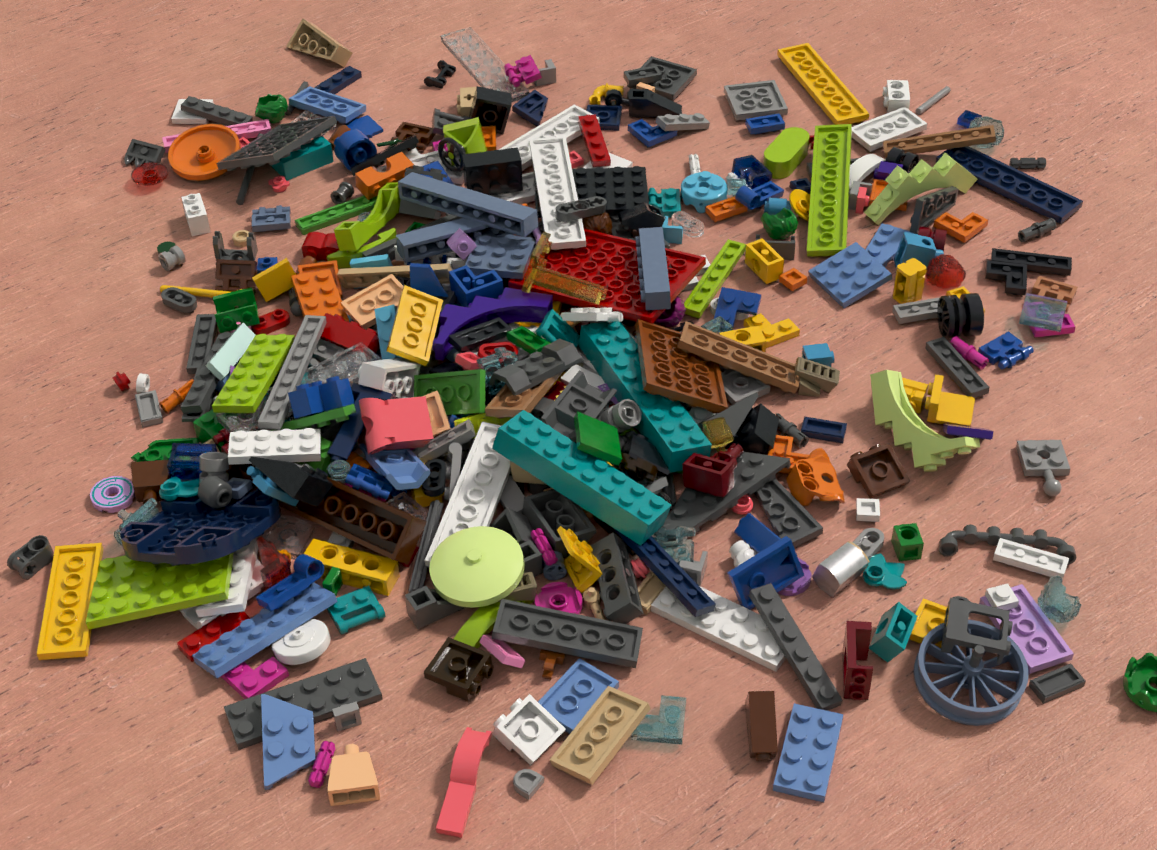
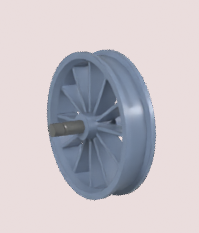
[914,620,1028,726]

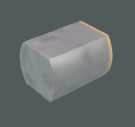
[812,541,870,597]

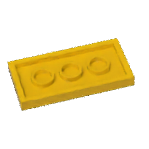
[386,285,443,366]

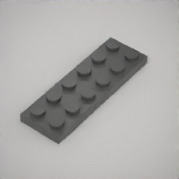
[492,599,643,668]
[224,658,383,750]

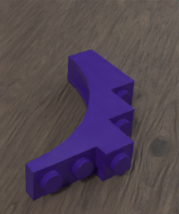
[432,287,553,361]

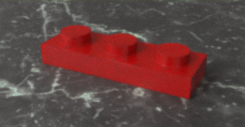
[177,611,251,662]

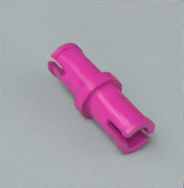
[950,336,989,370]

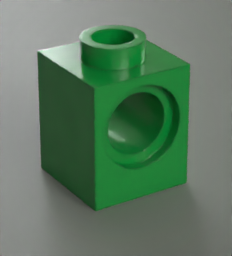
[891,523,924,562]

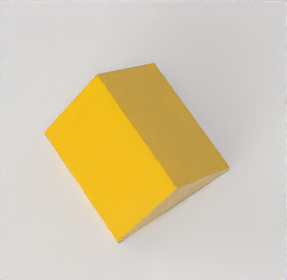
[252,258,296,302]

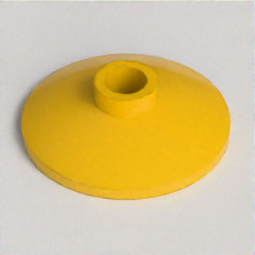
[789,189,810,221]

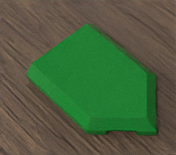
[131,437,199,472]

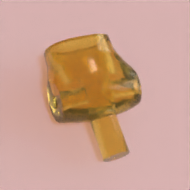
[702,417,733,453]

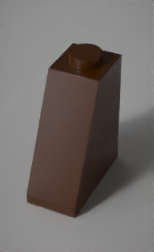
[745,691,778,762]

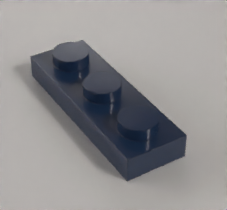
[314,66,362,94]

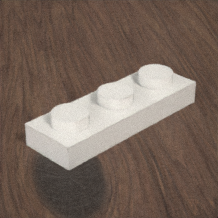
[993,538,1069,580]

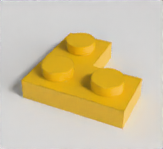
[743,313,800,348]

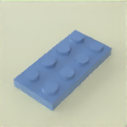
[289,86,366,124]
[773,703,843,802]

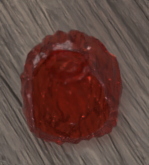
[926,254,966,289]

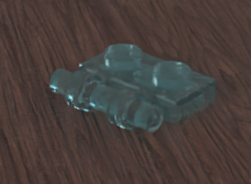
[652,526,696,565]

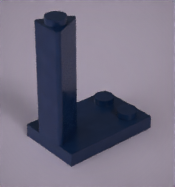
[327,383,394,467]

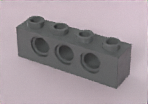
[591,532,643,624]

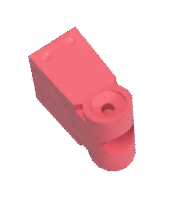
[359,396,434,455]

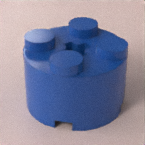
[334,128,377,171]

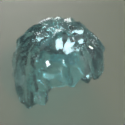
[969,116,1004,148]
[1038,576,1081,623]

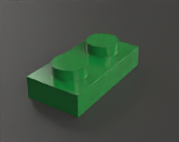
[506,326,550,354]

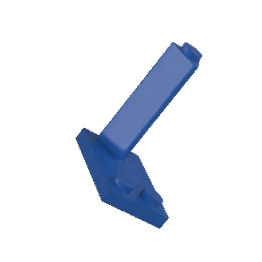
[727,513,804,610]

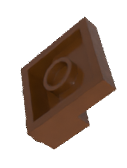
[847,443,910,499]

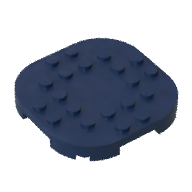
[120,488,281,566]

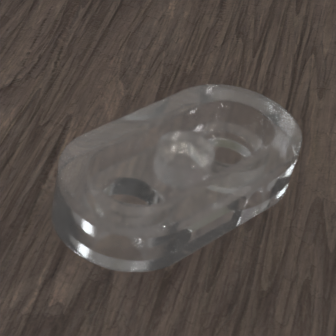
[671,211,704,237]

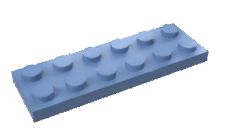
[192,582,338,678]

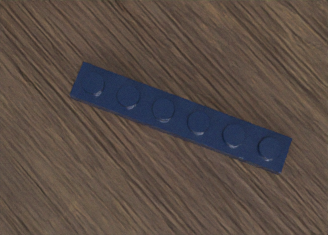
[614,529,716,617]

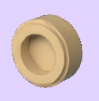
[232,230,249,247]

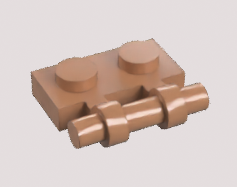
[1028,276,1078,313]

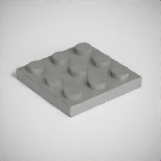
[724,80,788,121]

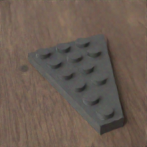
[657,447,791,545]

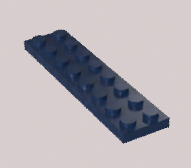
[936,147,1083,224]

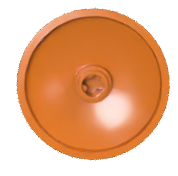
[168,124,241,181]

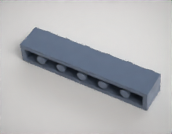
[396,218,515,263]
[635,227,671,310]

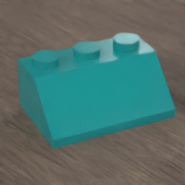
[270,136,334,181]

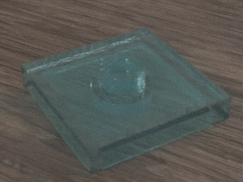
[1019,293,1067,332]

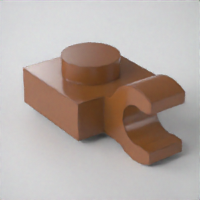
[539,649,566,679]

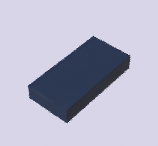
[801,416,847,444]

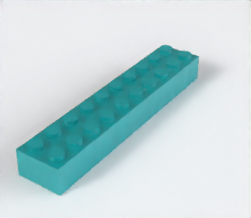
[578,321,712,473]

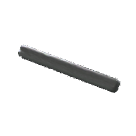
[408,500,443,593]

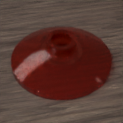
[131,162,168,186]

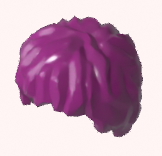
[654,296,686,328]

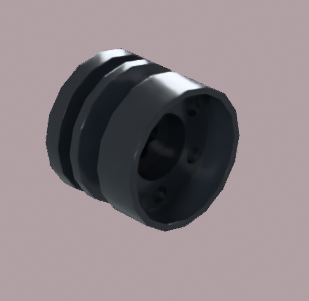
[937,293,984,338]

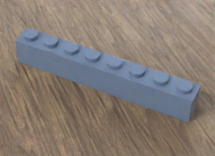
[398,172,538,237]

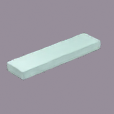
[205,322,255,381]

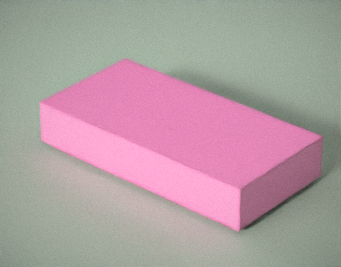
[480,634,525,668]

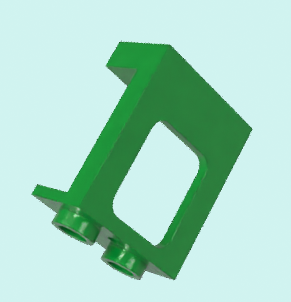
[213,287,260,333]

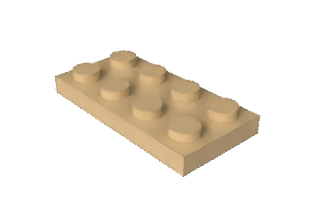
[550,686,650,785]

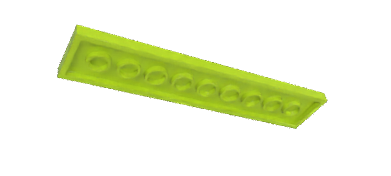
[807,124,852,257]

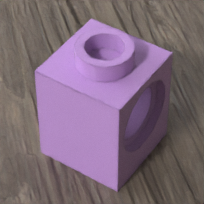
[446,228,477,260]

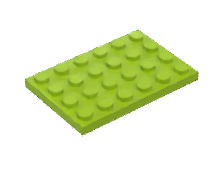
[86,552,234,630]

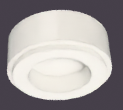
[136,373,150,394]

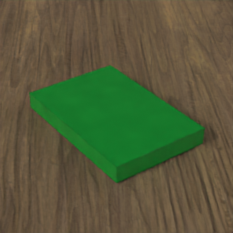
[574,411,622,466]

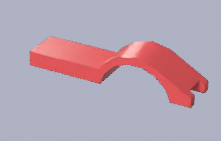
[436,727,492,838]

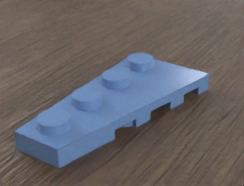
[865,223,918,267]

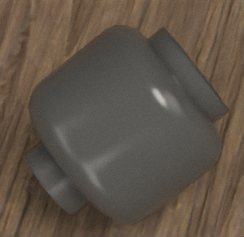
[198,476,232,509]

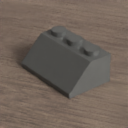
[522,489,597,558]

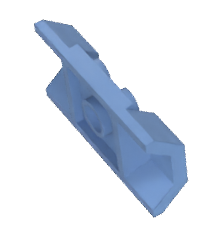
[359,443,430,490]

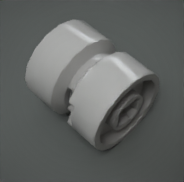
[600,399,642,435]
[199,452,229,486]

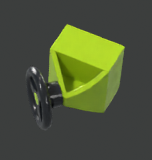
[438,117,487,172]

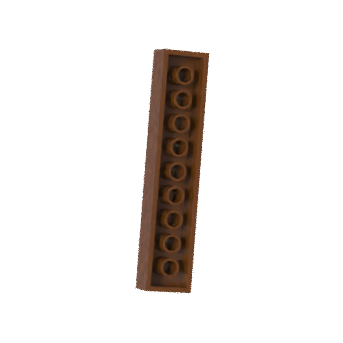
[226,462,427,564]

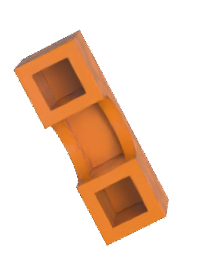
[355,152,414,200]

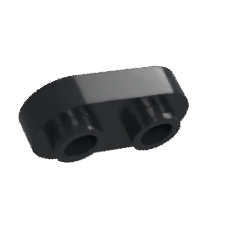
[422,459,446,497]

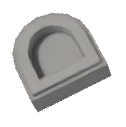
[513,769,544,800]

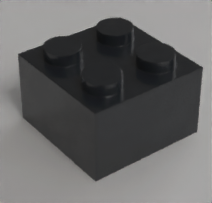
[469,86,512,134]

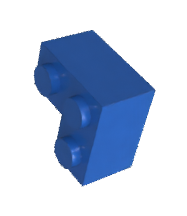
[449,265,504,307]
[288,376,355,419]

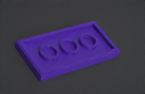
[943,423,994,440]

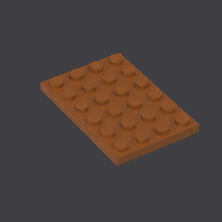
[635,319,728,413]

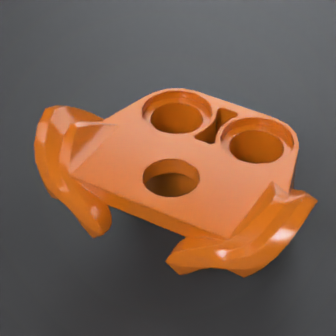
[786,448,845,506]

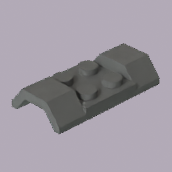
[489,339,582,396]
[540,370,617,443]

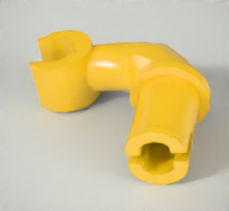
[589,83,624,105]

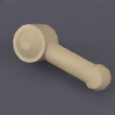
[583,587,606,620]

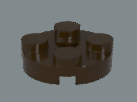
[613,453,659,482]

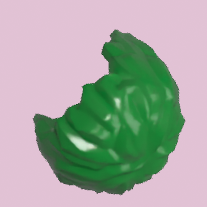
[255,94,288,124]
[760,208,798,240]

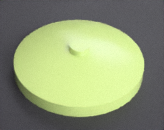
[429,526,525,608]

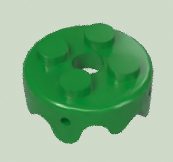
[1123,653,1157,712]

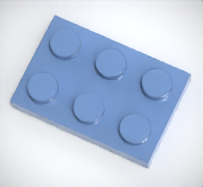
[538,658,619,734]

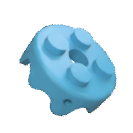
[680,171,727,213]

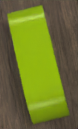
[763,127,810,179]

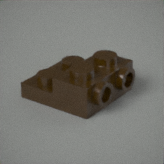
[424,637,494,701]

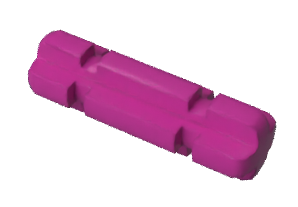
[530,528,558,566]
[308,741,335,788]

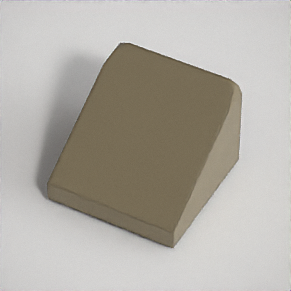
[798,377,821,397]

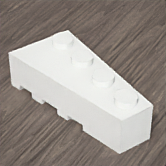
[358,357,421,399]

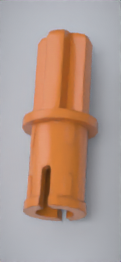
[159,379,194,414]

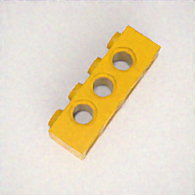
[304,539,400,596]

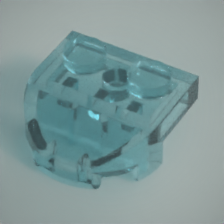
[476,347,519,395]

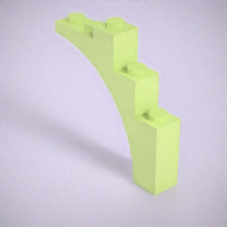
[864,153,978,225]
[870,370,980,472]

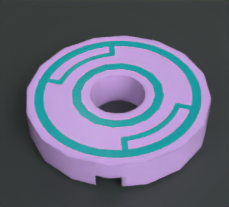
[90,476,136,513]

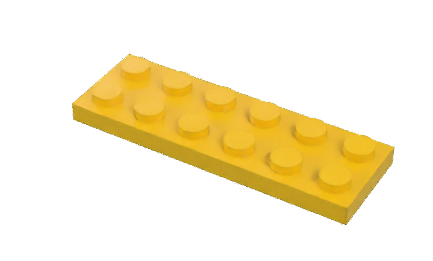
[37,543,103,660]

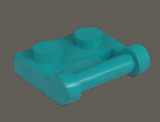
[535,309,580,348]
[327,585,386,635]

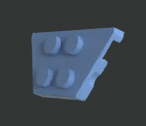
[261,694,316,790]

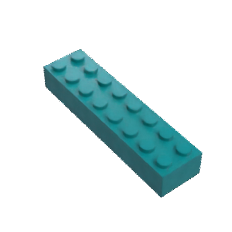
[492,410,672,546]

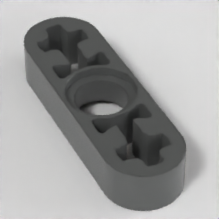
[555,196,607,222]

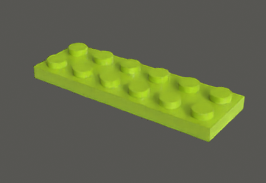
[212,334,295,413]

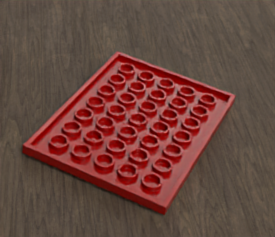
[508,229,706,324]

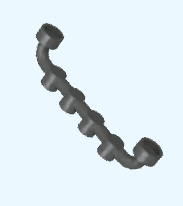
[939,524,1076,565]

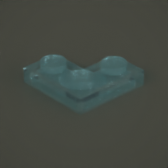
[632,695,686,745]

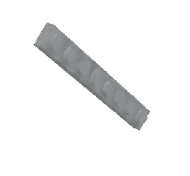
[258,315,327,430]

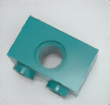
[869,602,918,663]

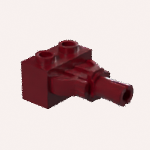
[682,443,743,498]

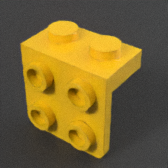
[925,374,975,427]
[557,526,603,593]

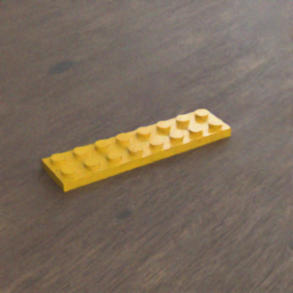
[777,43,869,125]

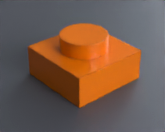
[779,268,807,291]

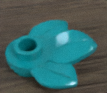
[159,476,199,501]
[863,553,907,589]

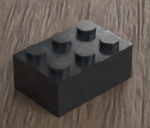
[462,147,523,195]

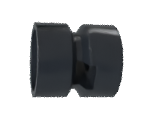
[885,147,919,173]

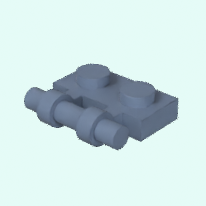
[252,205,291,232]

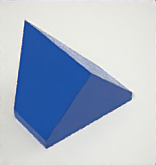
[410,263,449,297]

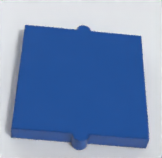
[343,115,383,138]

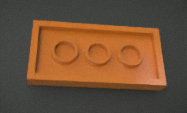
[291,270,349,322]

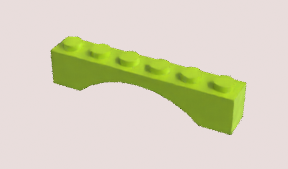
[334,182,401,253]

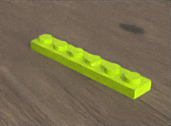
[684,239,746,318]

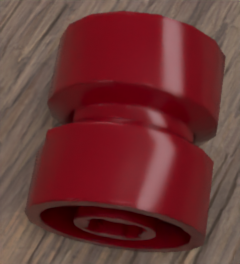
[918,226,947,252]

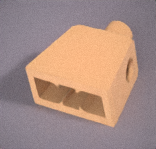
[328,744,380,806]

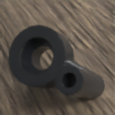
[605,89,630,107]

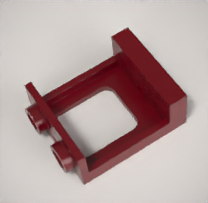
[842,621,873,700]

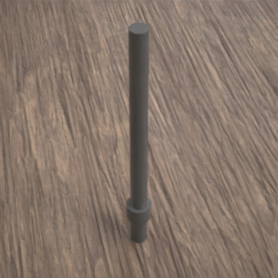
[236,133,263,205]

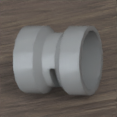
[158,245,186,271]

